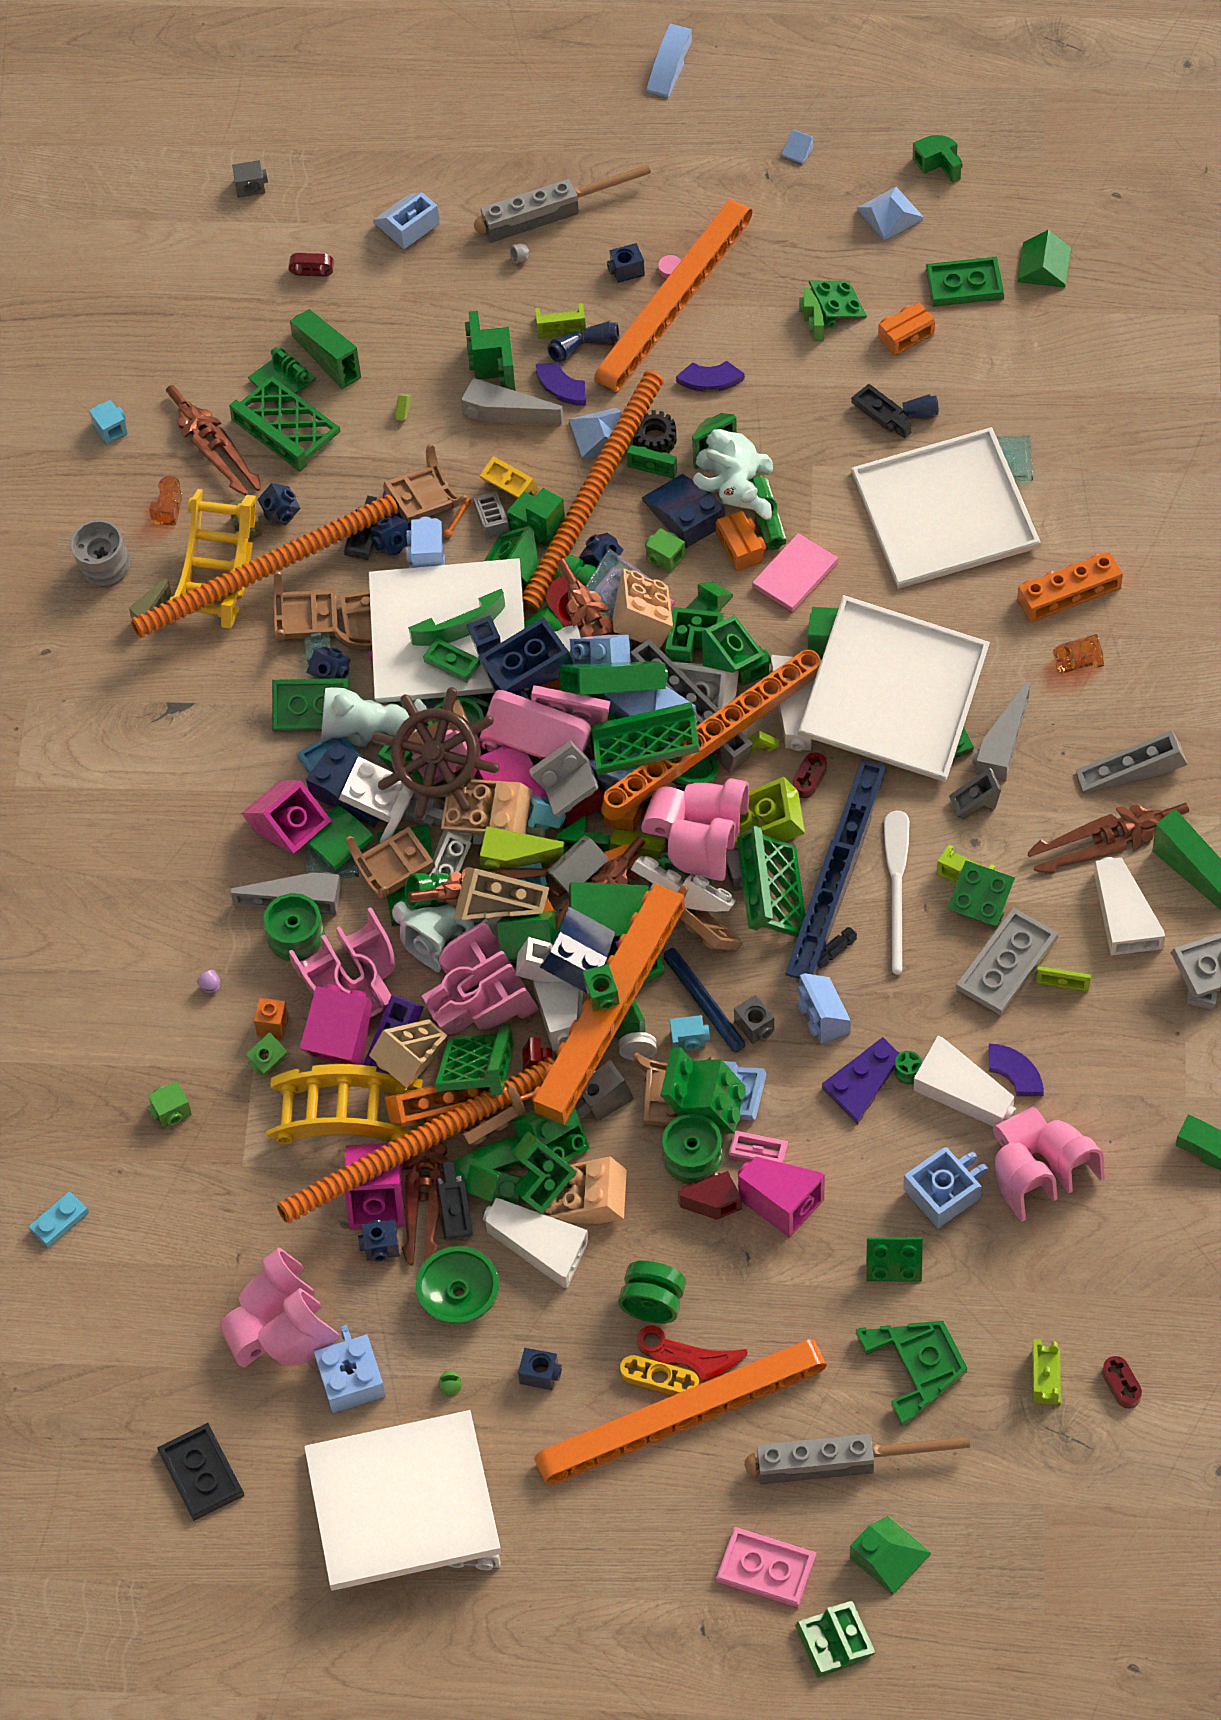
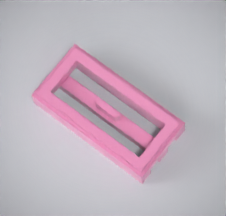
[729,1131,788,1163]

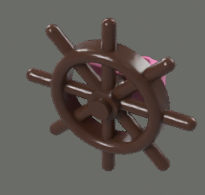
[372,687,500,819]

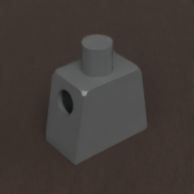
[575,1060,634,1120]

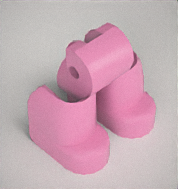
[641,778,749,881]
[289,907,395,1018]
[422,922,539,1034]
[993,1106,1105,1222]
[220,1248,339,1368]

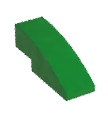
[1176,1114,1221,1170]

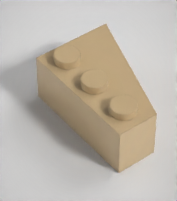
[453,867,549,920]
[369,1019,448,1088]

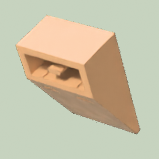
[612,568,673,649]
[441,779,532,836]
[537,1156,627,1224]

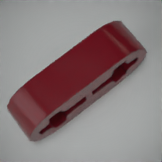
[288,253,334,277]
[793,752,827,798]
[1102,1356,1142,1409]

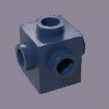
[257,483,301,525]
[370,515,410,555]
[578,533,624,573]
[306,647,351,679]
[358,1220,400,1262]

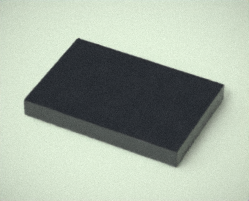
[157,1423,245,1521]

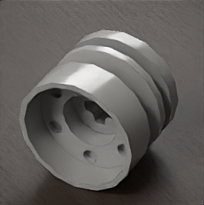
[71,520,130,586]

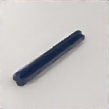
[664,948,745,1052]

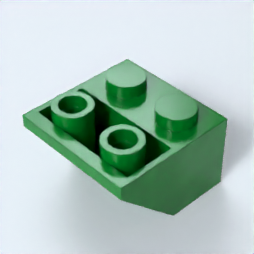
[513,1107,590,1162]

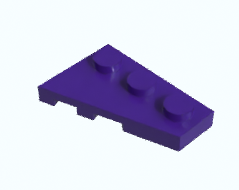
[822,1037,899,1125]

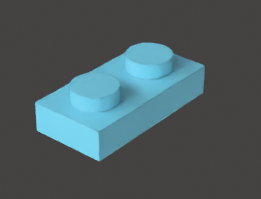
[28,1191,89,1248]

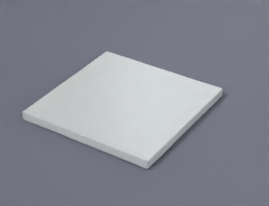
[851,427,1041,589]
[369,558,529,703]
[798,595,990,782]
[304,1410,502,1591]

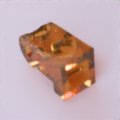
[149,476,182,526]
[1053,634,1104,673]

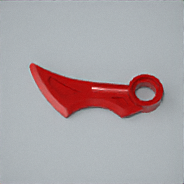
[637,1325,748,1382]

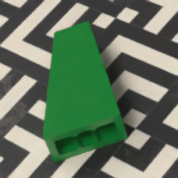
[290,309,361,389]
[559,661,668,695]
[1152,809,1221,910]

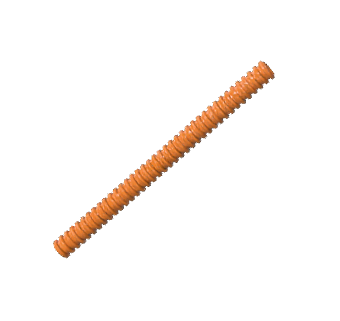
[522,370,664,612]
[131,494,398,638]
[277,1057,555,1224]

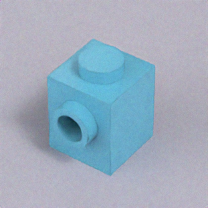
[89,400,128,445]

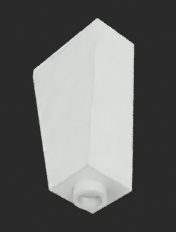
[771,655,822,751]
[1094,857,1165,956]
[531,980,583,1051]
[913,1036,1016,1126]
[483,1198,589,1289]

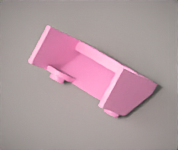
[479,690,591,759]

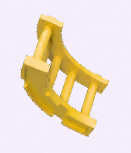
[170,489,256,628]
[266,1064,423,1144]

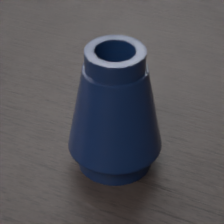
[583,320,620,344]
[547,331,584,362]
[902,394,939,418]

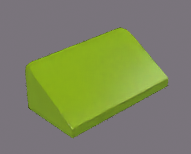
[610,829,666,860]
[1036,966,1092,992]

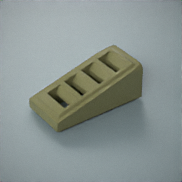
[129,578,172,618]

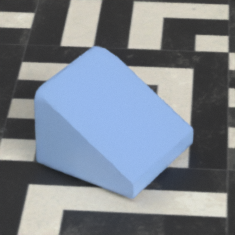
[782,130,813,164]

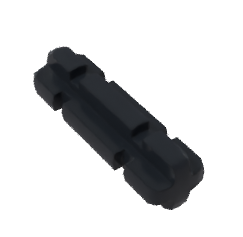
[818,927,857,968]

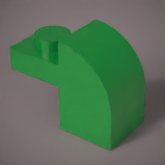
[912,135,963,183]

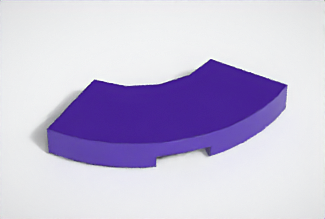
[676,361,745,391]
[536,363,586,405]
[988,1043,1044,1096]

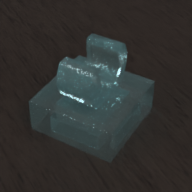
[304,632,331,664]

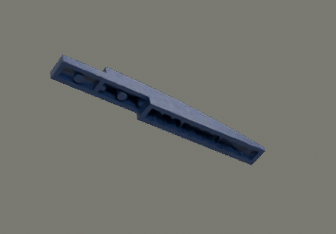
[786,759,886,979]

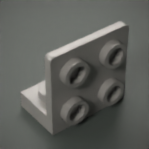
[529,740,598,817]

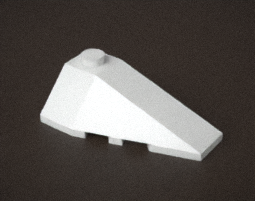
[672,661,739,710]

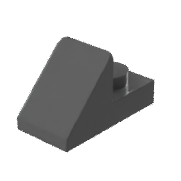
[949,768,1001,819]

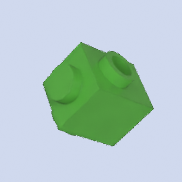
[645,528,685,573]
[246,1032,291,1076]
[147,1081,192,1128]

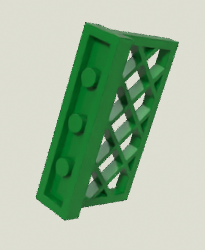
[229,376,341,472]
[591,702,700,775]
[737,826,805,938]
[435,1024,514,1095]

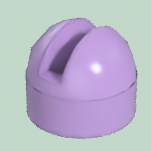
[197,970,220,993]

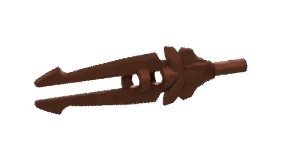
[166,385,261,496]
[556,558,618,637]
[1027,803,1189,873]
[556,836,646,931]
[408,862,567,908]
[401,1118,449,1266]

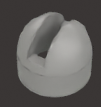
[510,244,529,264]

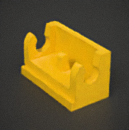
[479,456,538,498]

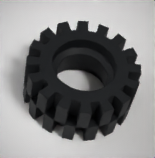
[633,410,677,453]

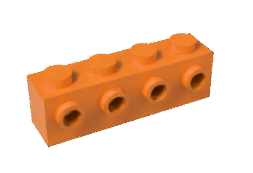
[1017,551,1123,623]
[385,1077,490,1127]

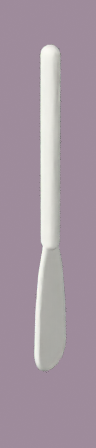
[884,810,910,975]

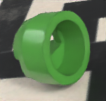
[439,1371,462,1396]

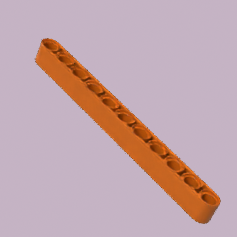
[594,199,753,392]
[601,650,820,820]
[534,1339,827,1485]

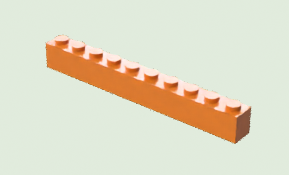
[532,883,685,1125]

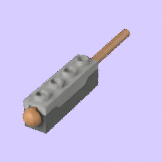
[474,165,651,243]
[744,1434,970,1484]

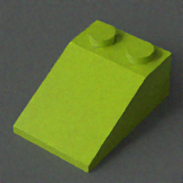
[734,777,805,848]
[480,826,564,869]

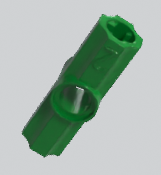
[749,476,786,550]

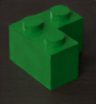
[507,488,565,548]
[665,607,724,663]
[808,607,839,660]
[511,1131,577,1214]

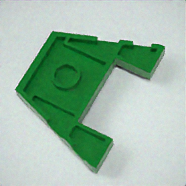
[856,1321,967,1426]

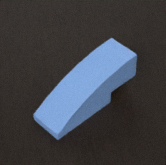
[647,24,692,98]

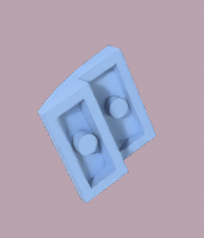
[724,1061,767,1121]

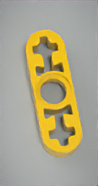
[620,1355,699,1396]

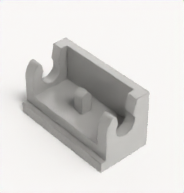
[546,835,609,893]

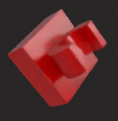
[522,1037,552,1071]

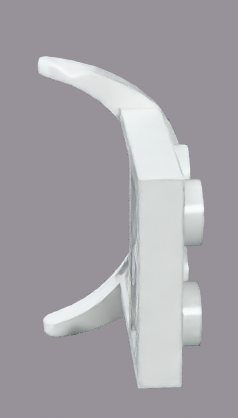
[339,757,413,843]

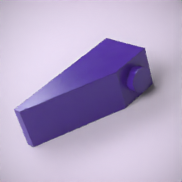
[363,995,424,1074]

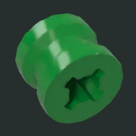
[895,1051,922,1084]

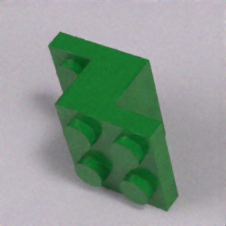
[465,311,516,391]
[660,1047,746,1134]

